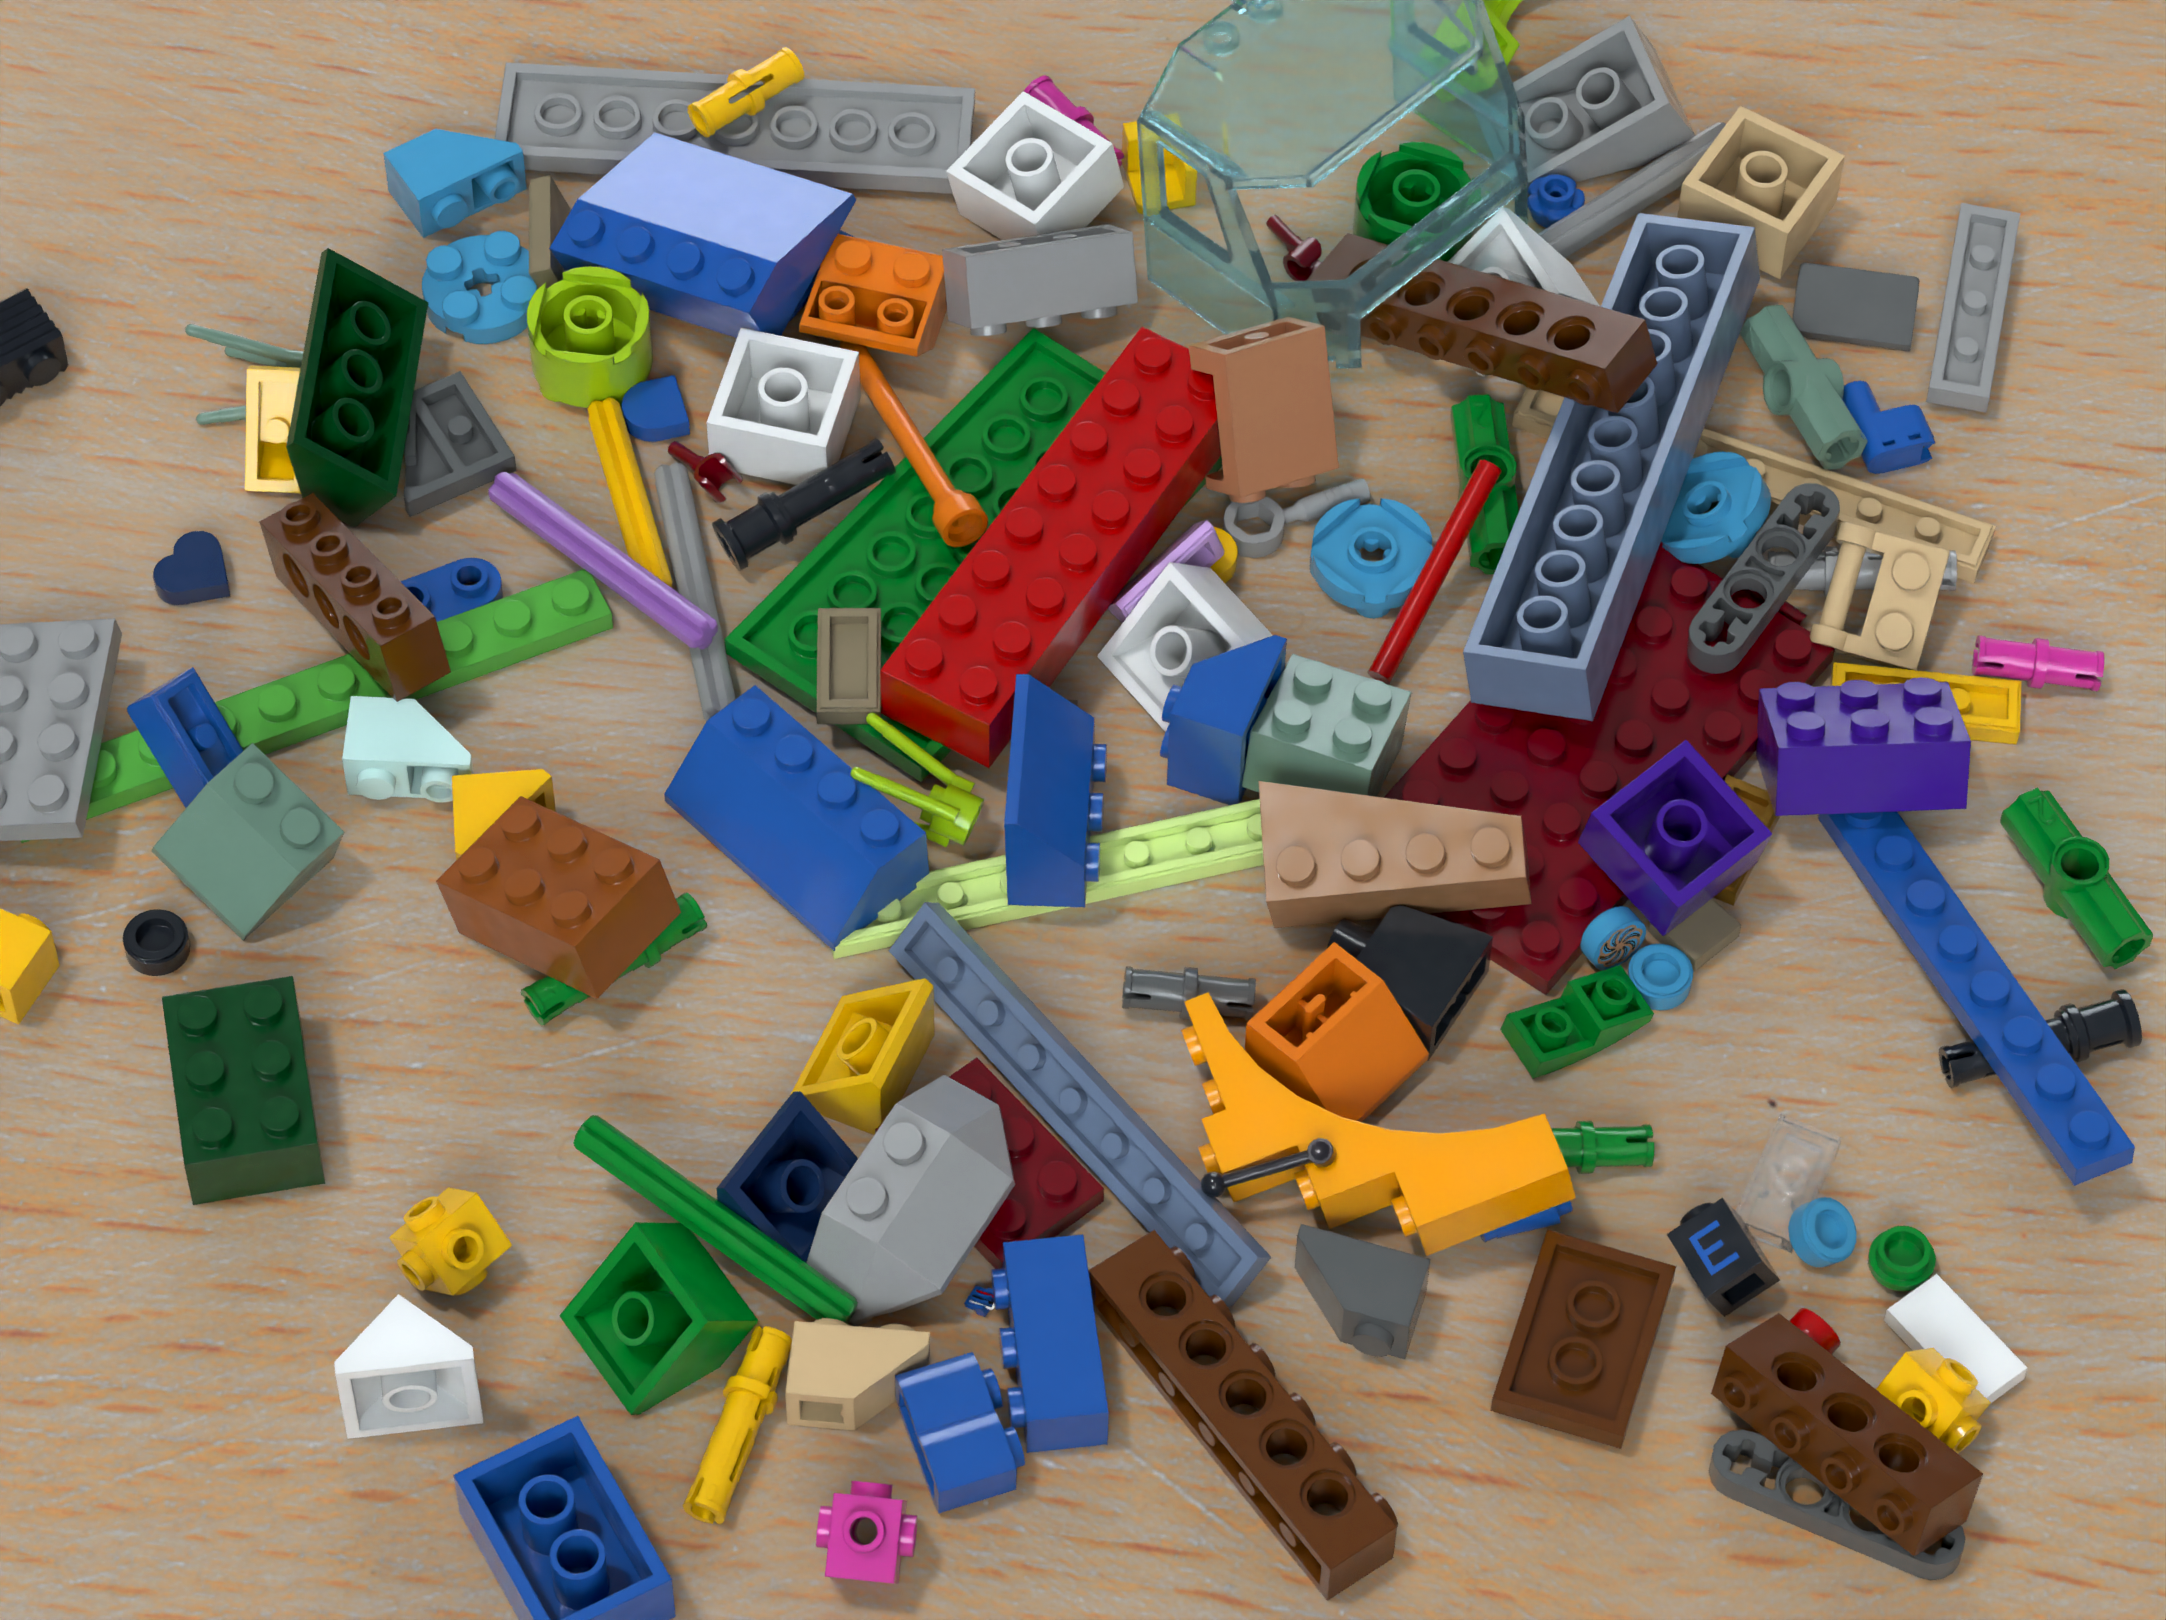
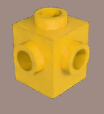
[389,1187,512,1296]
[1876,1348,1991,1453]

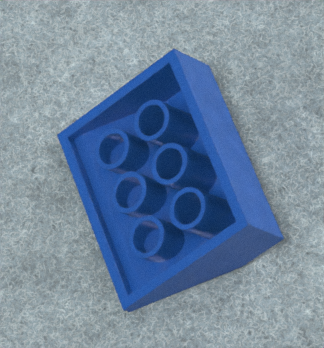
[549,132,856,338]

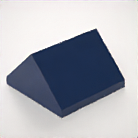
[716,1091,858,1263]

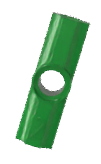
[1450,394,1519,575]
[2000,787,2153,969]

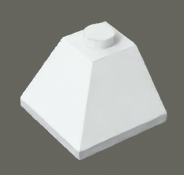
[1448,206,1599,377]

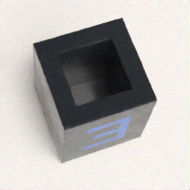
[1667,1197,1780,1317]

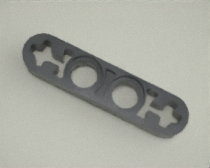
[1687,483,1840,673]
[1709,1430,1966,1580]

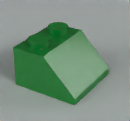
[559,1222,759,1415]

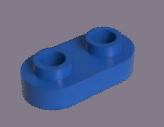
[400,558,503,622]

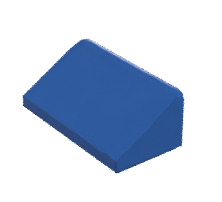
[127,667,244,808]

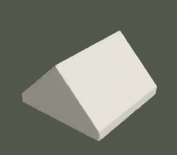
[334,1294,483,1439]

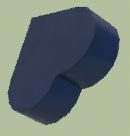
[153,531,230,605]

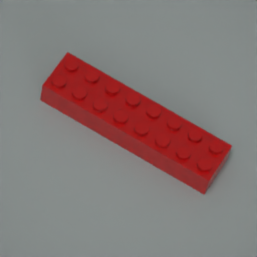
[880,326,1221,768]

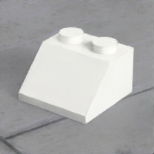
[1097,562,1273,732]

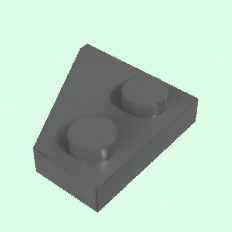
[404,371,516,517]

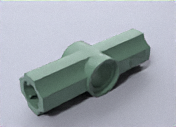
[1740,305,1868,469]

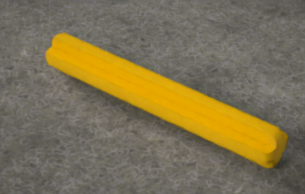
[587,397,673,588]

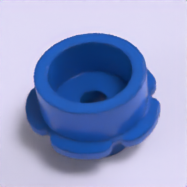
[1526,174,1585,228]

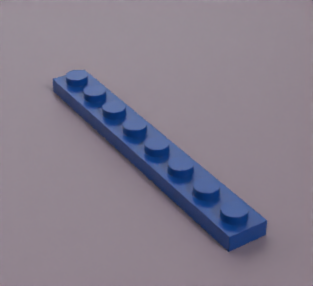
[1818,811,2135,1186]

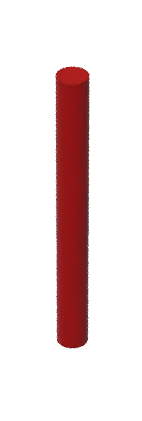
[1368,460,1501,684]

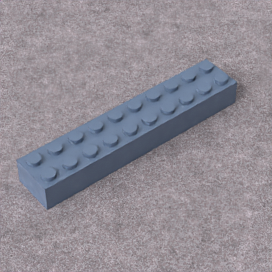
[1463,213,1760,721]

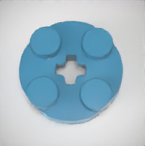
[422,231,538,344]
[1661,452,1771,564]
[1309,498,1433,619]

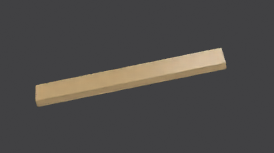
[1512,387,1996,583]

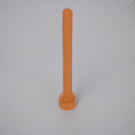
[839,341,988,547]

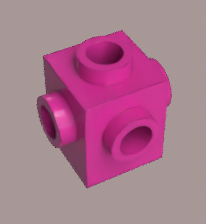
[816,1481,918,1584]

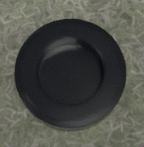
[123,909,190,976]

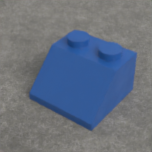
[1160,635,1287,805]

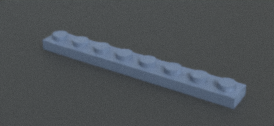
[889,902,1271,1306]

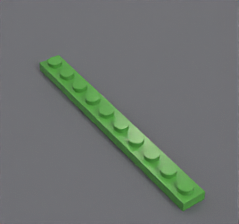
[20,569,613,843]

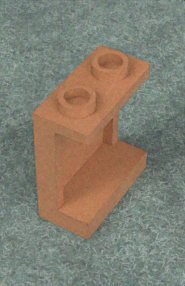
[1189,317,1339,503]

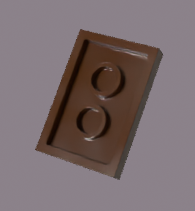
[1491,1229,1676,1449]

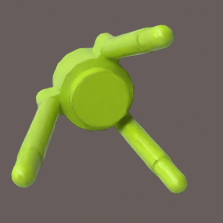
[850,713,985,848]

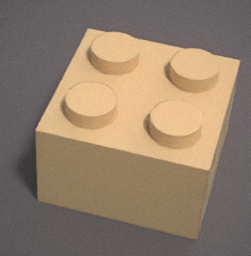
[1677,106,1845,279]

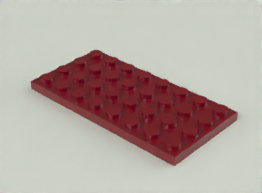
[1383,542,1835,995]

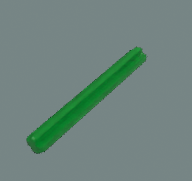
[573,1115,858,1324]

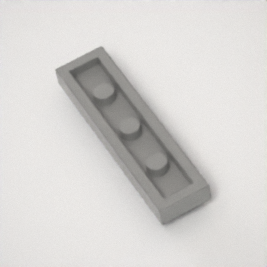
[1926,203,2020,413]

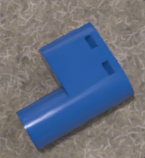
[1842,381,1935,474]

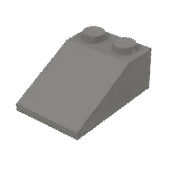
[1477,16,1695,196]

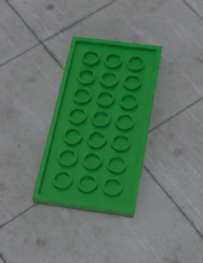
[724,328,1222,782]

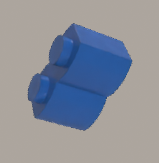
[895,1352,1025,1514]

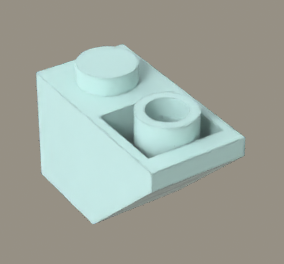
[342,696,474,802]

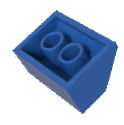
[1004,674,1107,908]

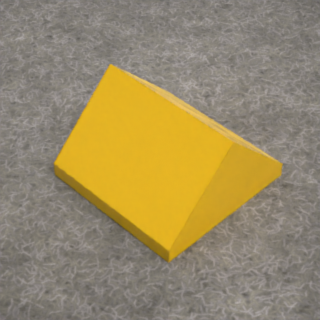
[790,978,935,1135]

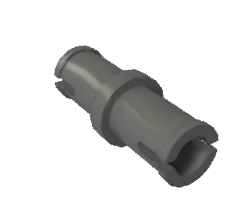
[1122,966,1256,1020]

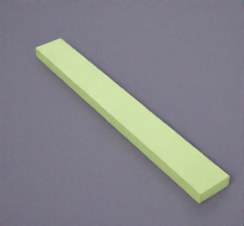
[831,799,1264,959]

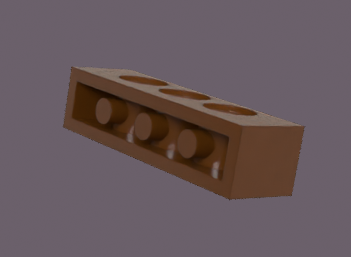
[259,493,451,702]
[1711,1313,1983,1557]

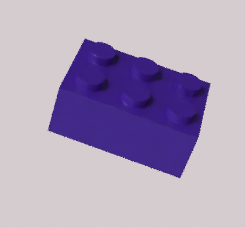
[1756,677,1971,816]

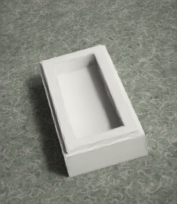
[1884,1274,2027,1403]

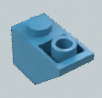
[383,129,527,238]

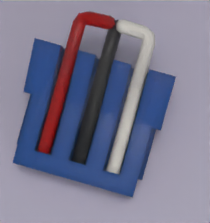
[964,1285,995,1317]

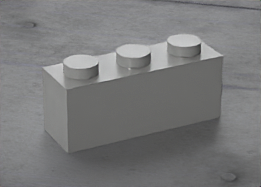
[942,224,1138,336]

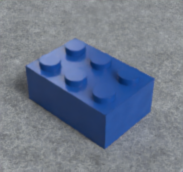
[453,1416,676,1620]

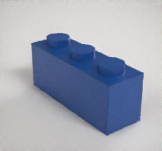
[991,1234,1109,1453]

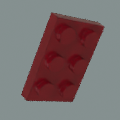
[875,1057,1104,1269]

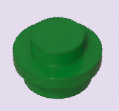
[1868,1226,1936,1291]

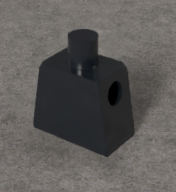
[1327,905,1493,1061]

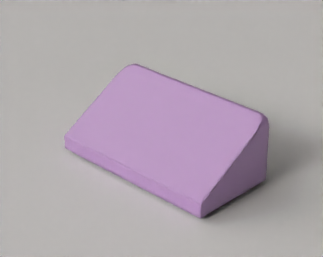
[1108,520,1225,623]

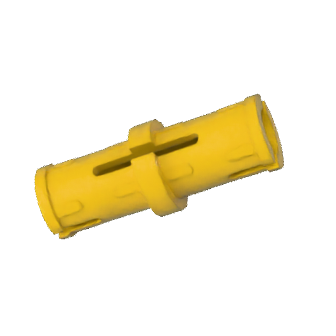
[687,47,805,138]

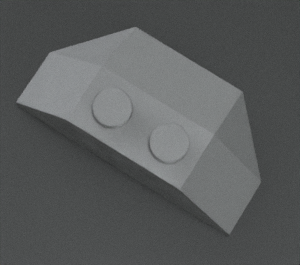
[807,1075,1015,1326]

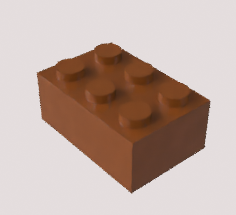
[436,796,681,999]

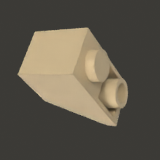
[785,1318,930,1431]

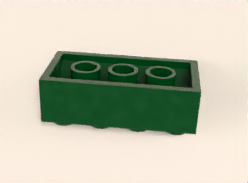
[286,248,429,528]

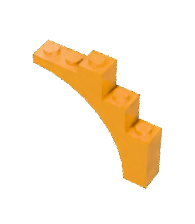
[1181,992,1576,1256]

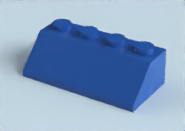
[664,685,929,951]

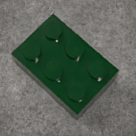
[162,976,325,1205]

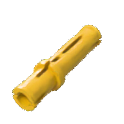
[683,1326,792,1524]

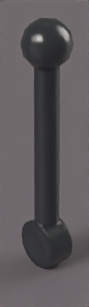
[1201,1138,1336,1197]

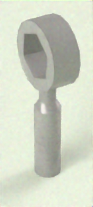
[1223,478,1371,558]

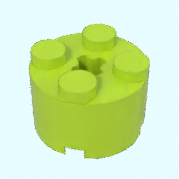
[527,266,653,408]

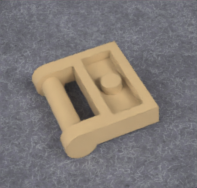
[1810,522,1950,670]

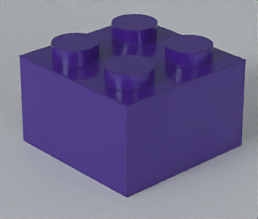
[1578,740,1772,937]

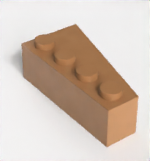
[1258,781,1531,928]

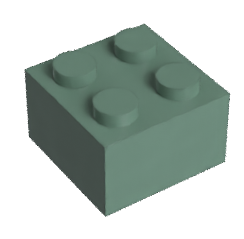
[1242,654,1412,797]

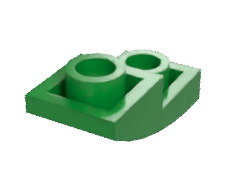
[1500,965,1654,1079]

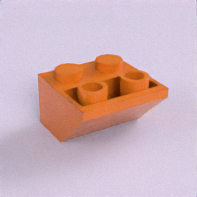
[799,234,947,357]
[1245,942,1429,1122]

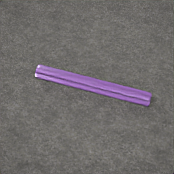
[488,472,718,649]

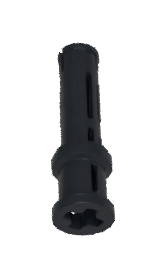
[712,438,896,571]
[1939,989,2142,1088]

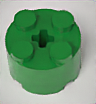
[1353,142,1477,262]

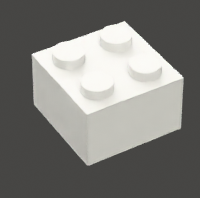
[946,91,1124,240]
[706,328,861,485]

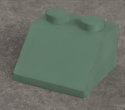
[151,743,345,941]

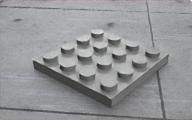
[0,618,122,841]

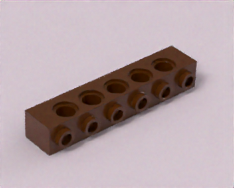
[1307,233,1657,413]
[1088,1230,1398,1601]

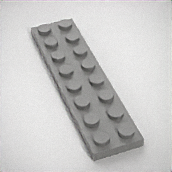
[495,63,975,194]

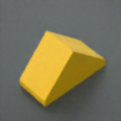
[452,769,556,860]

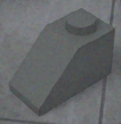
[1294,1224,1431,1359]

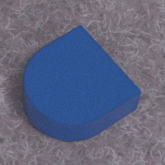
[622,375,690,442]

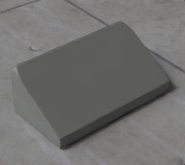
[1792,262,1920,351]

